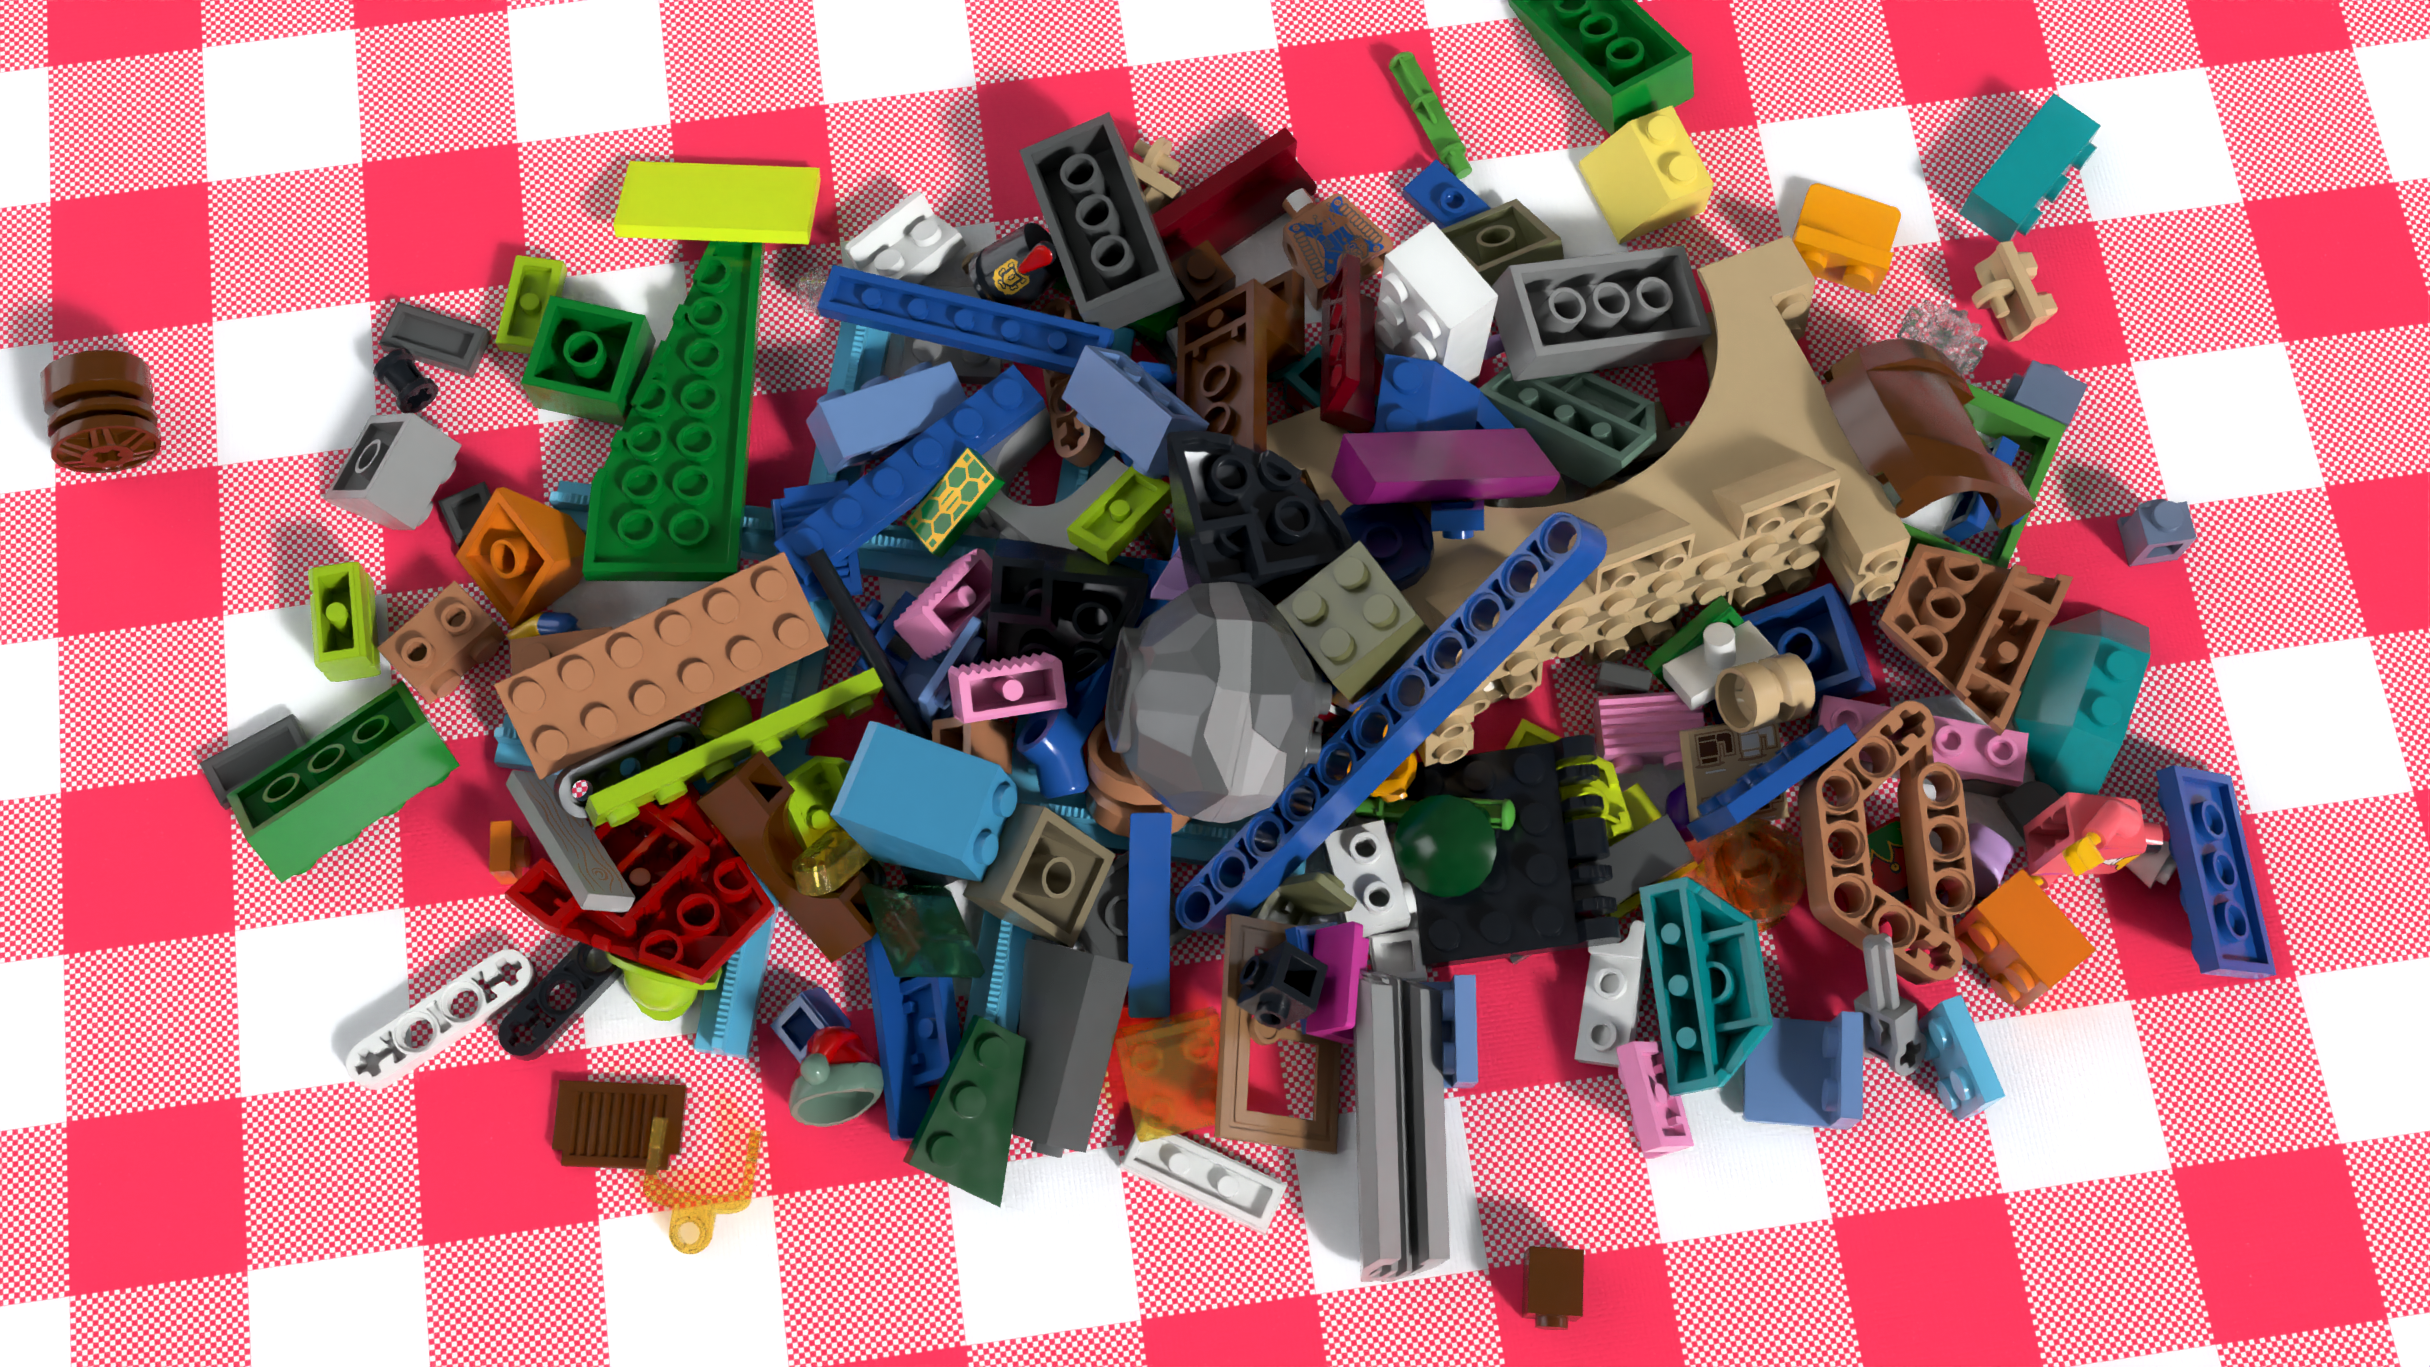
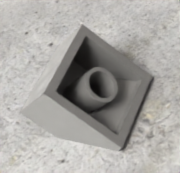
[323,413,462,530]

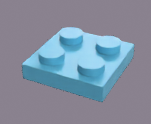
[1919,995,2005,1121]

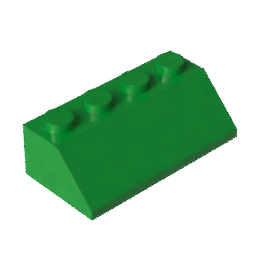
[226,680,460,883]

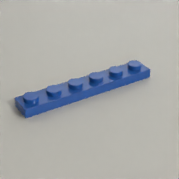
[817,265,1115,375]
[773,364,1046,587]

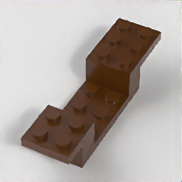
[1174,269,1307,606]

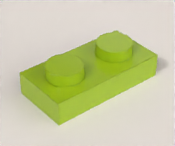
[495,255,568,354]
[1067,464,1172,565]

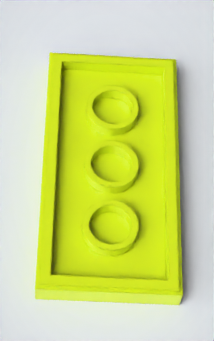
[613,161,821,244]

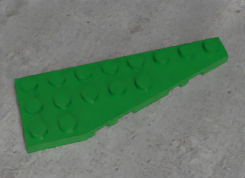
[582,241,765,582]

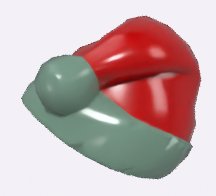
[788,1026,884,1127]

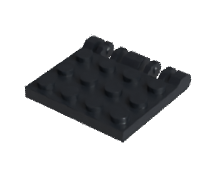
[1405,735,1621,969]

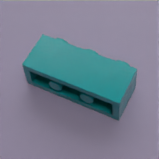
[1959,93,2101,243]

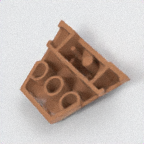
[1878,544,2073,736]

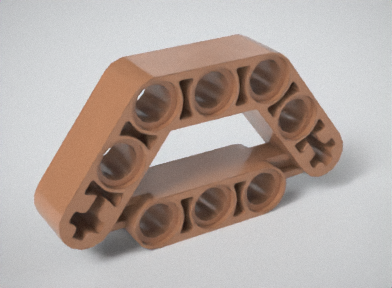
[1797,701,1975,985]

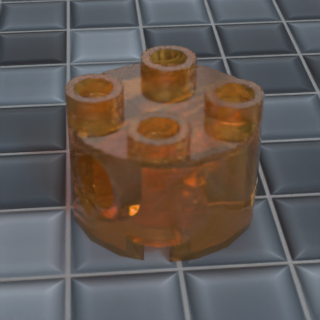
[1694,818,1807,933]

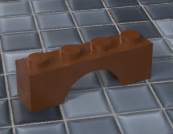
[696,750,895,963]

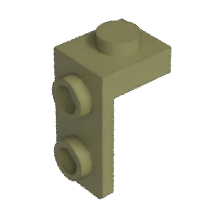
[1249,871,1357,952]

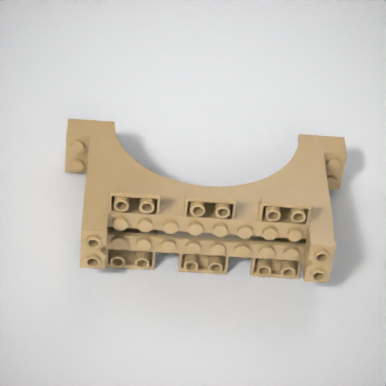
[1267,235,1911,767]

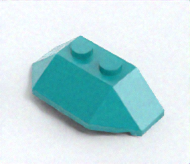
[2011,609,2151,797]
[1639,876,1773,1097]

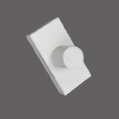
[1662,620,1778,711]

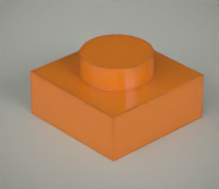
[489,820,531,885]

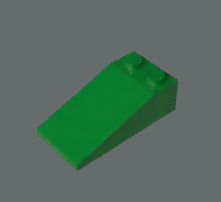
[1508,0,1694,135]

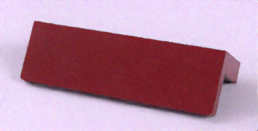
[1152,127,1317,262]

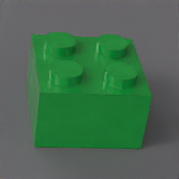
[521,295,656,426]

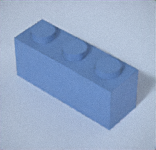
[1062,345,1209,479]
[806,361,967,475]

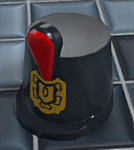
[968,222,1065,309]

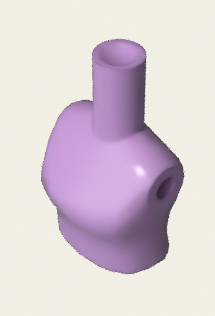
[1939,823,2016,918]

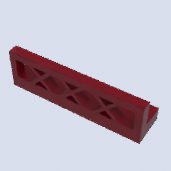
[1320,253,1375,433]

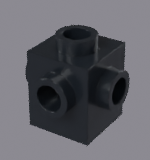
[1237,941,1328,1030]

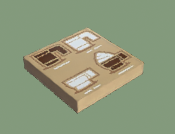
[1679,723,1789,829]

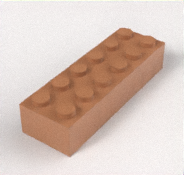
[493,552,829,780]

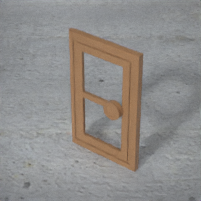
[1214,914,1342,1154]

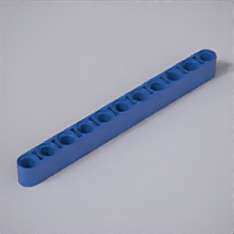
[1175,512,1607,935]

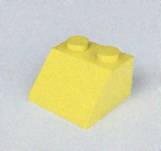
[1578,105,1714,244]

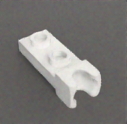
[1574,916,1650,1068]

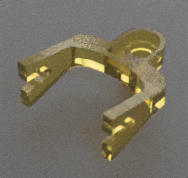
[643,1117,764,1254]

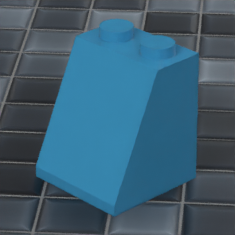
[830,721,1019,882]

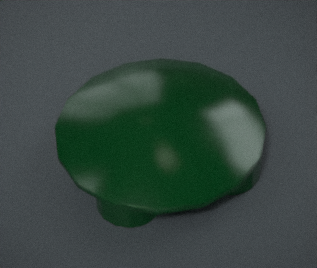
[1394,794,1497,897]

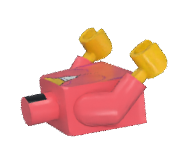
[2023,792,2163,889]

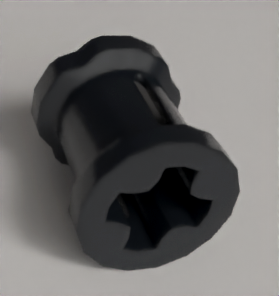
[373,348,439,413]

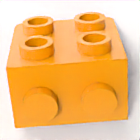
[1792,183,1901,296]

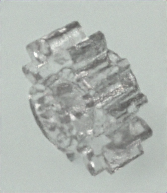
[1897,300,1988,375]

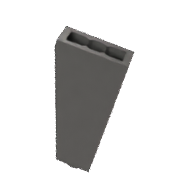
[1012,938,1133,1158]

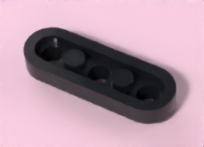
[554,719,706,818]

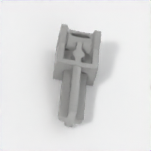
[1854,933,1927,1076]

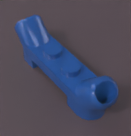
[1016,645,1117,799]

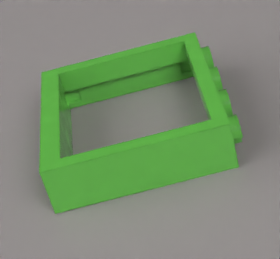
[1903,383,2067,568]

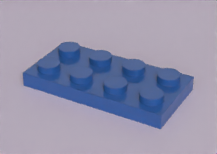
[2156,765,2277,980]

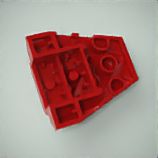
[504,783,775,985]

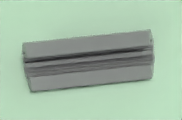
[1353,970,1450,1282]

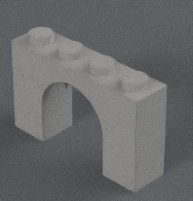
[974,407,1129,554]

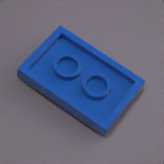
[1686,723,1858,843]

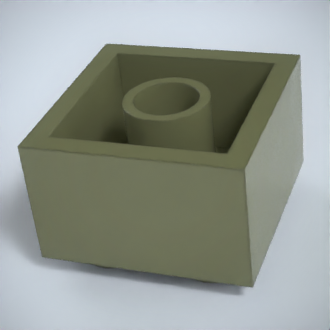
[1275,540,1433,705]

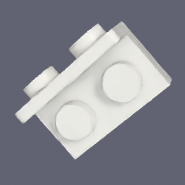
[845,191,967,284]

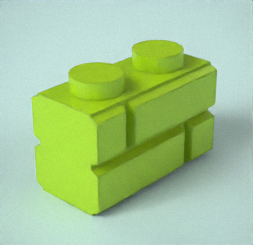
[308,561,381,682]

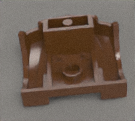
[1823,339,2037,530]

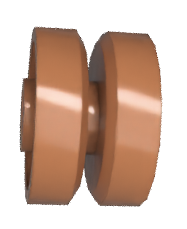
[1085,719,1192,838]

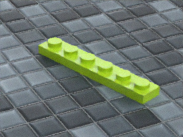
[585,667,883,827]

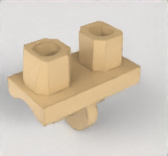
[1130,137,1185,215]
[1972,241,2058,342]

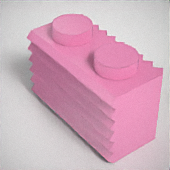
[894,548,993,661]
[947,652,1067,724]
[1592,692,1705,774]

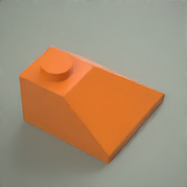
[455,487,586,629]

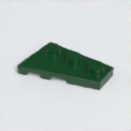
[903,1014,1026,1208]

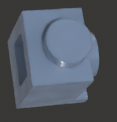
[2117,499,2197,567]

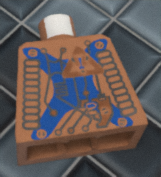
[1282,188,1394,311]

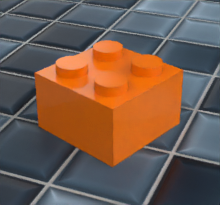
[1954,868,2096,1011]

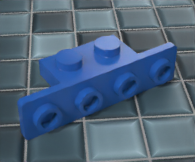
[864,932,961,1141]

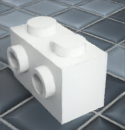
[1321,820,1417,939]

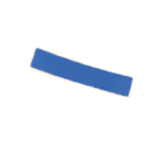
[1128,812,1172,1018]

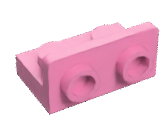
[1616,1041,1694,1159]

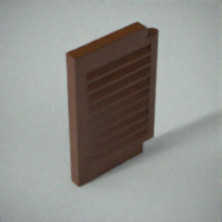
[552,1080,688,1170]

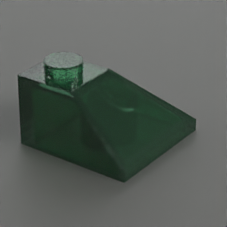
[861,883,985,978]

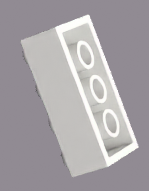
[1375,222,1498,385]

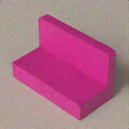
[1306,921,1369,1045]

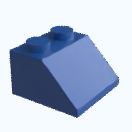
[1373,354,1480,433]

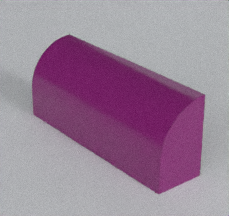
[1331,428,1561,505]

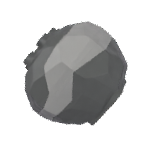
[1105,582,1332,823]

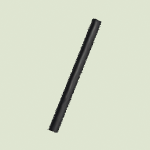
[805,548,932,741]

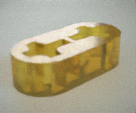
[792,826,872,896]

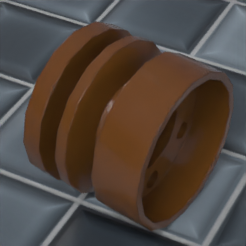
[40,350,161,474]

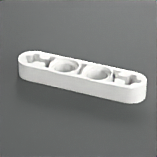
[346,949,536,1090]

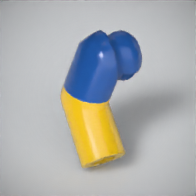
[505,612,582,641]

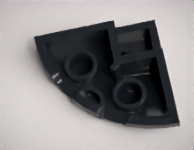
[1166,431,1354,589]
[986,538,1149,682]

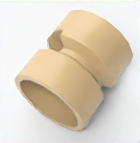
[1715,652,1815,734]

